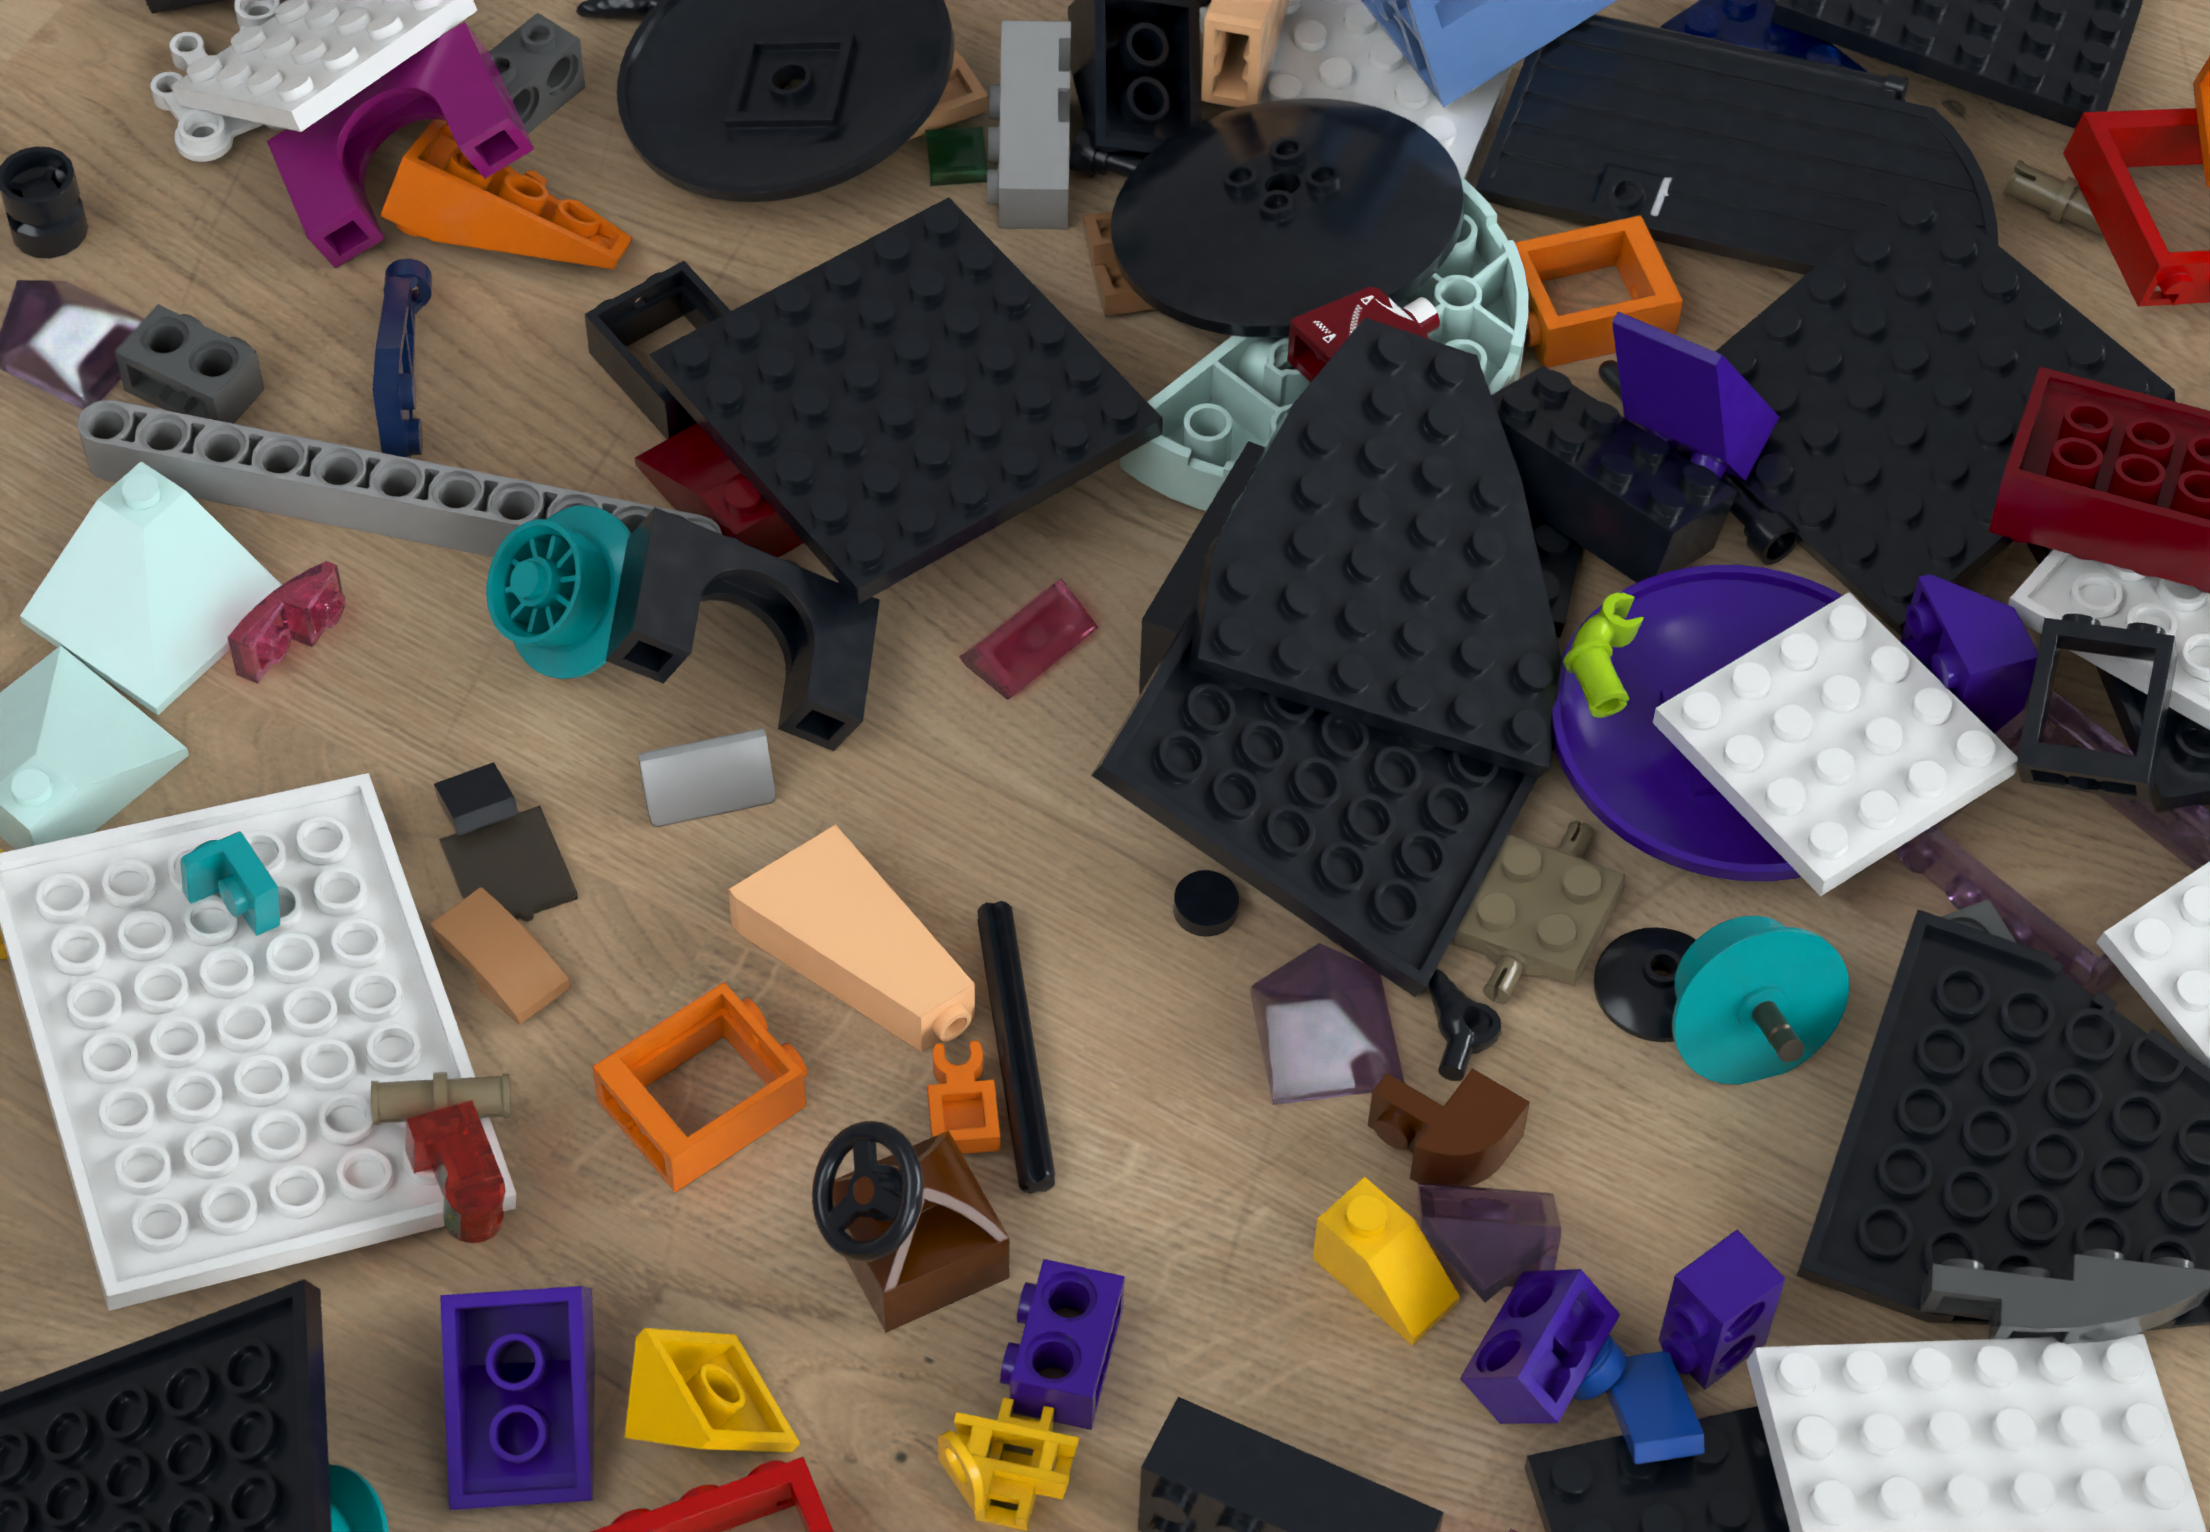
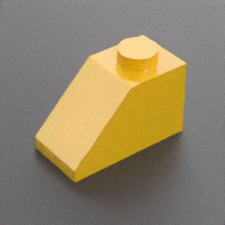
[1312,1177,1460,1346]

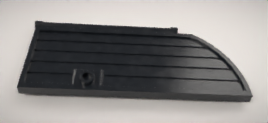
[1475,14,1998,275]

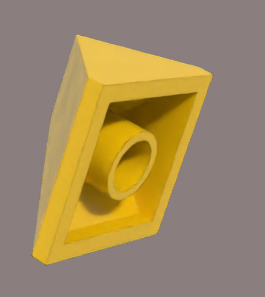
[624,1328,801,1453]

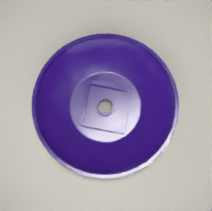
[1552,565,1882,881]

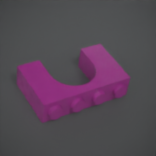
[267,22,534,268]

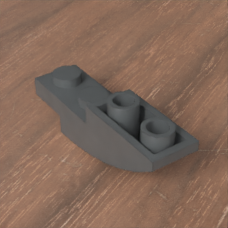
[1920,1249,2210,1344]

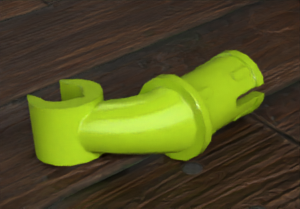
[1563,593,1644,718]

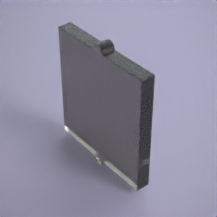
[439,806,578,922]

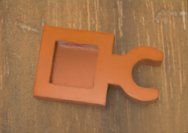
[927,1040,1000,1154]

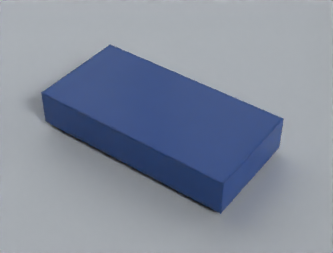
[1606,1351,1704,1464]

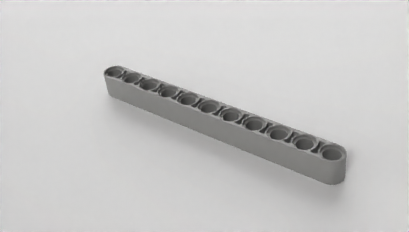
[77,400,722,557]

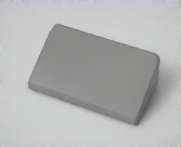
[638,729,776,827]

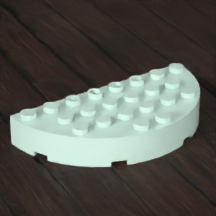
[1120,176,1528,511]

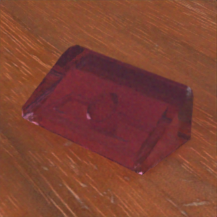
[958,578,1098,700]

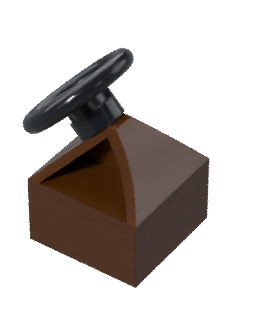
[812,1121,1009,1333]

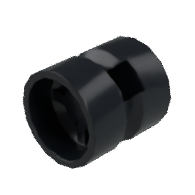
[0,146,88,258]

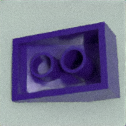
[1612,312,1779,481]
[440,1286,595,1510]

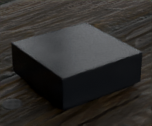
[434,762,518,836]

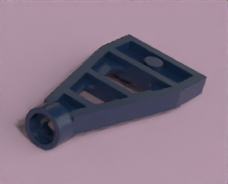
[372,259,432,458]

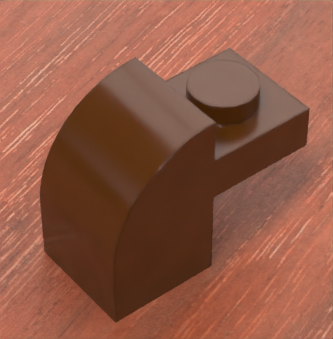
[1368,1068,1530,1189]

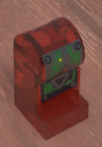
[405,1100,506,1244]

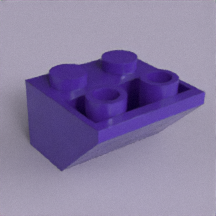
[1900,574,2038,736]

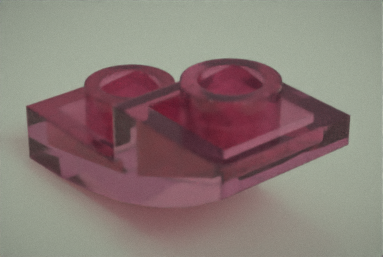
[227,561,346,684]

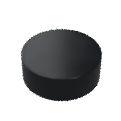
[1173,870,1239,937]

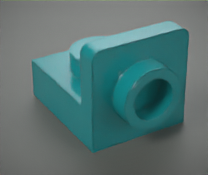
[180,831,280,936]

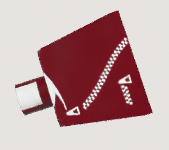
[1287,287,1440,383]

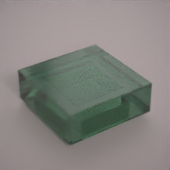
[925,127,988,186]

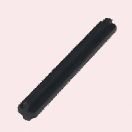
[977,901,1055,1194]

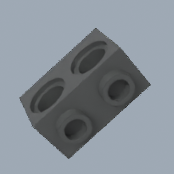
[489,13,585,134]
[114,304,264,424]

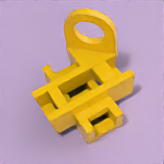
[938,1397,1080,1531]

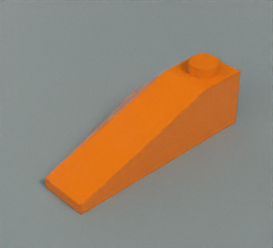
[380,119,633,270]

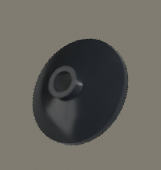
[1594,927,1696,1042]

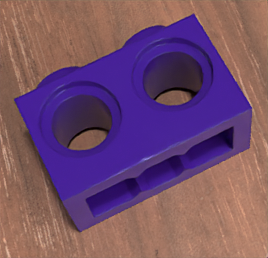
[1658,1229,1785,1390]
[1000,1259,1125,1430]
[1459,1269,1621,1424]

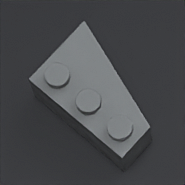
[987,20,1071,229]

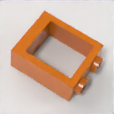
[1514,215,1683,368]
[592,982,808,1193]

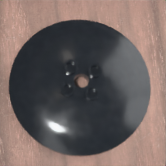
[617,0,954,202]
[1111,98,1464,338]

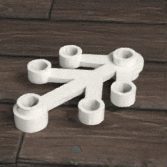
[150,0,285,162]

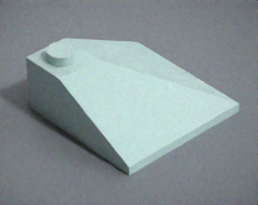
[20,462,288,715]
[0,646,189,850]

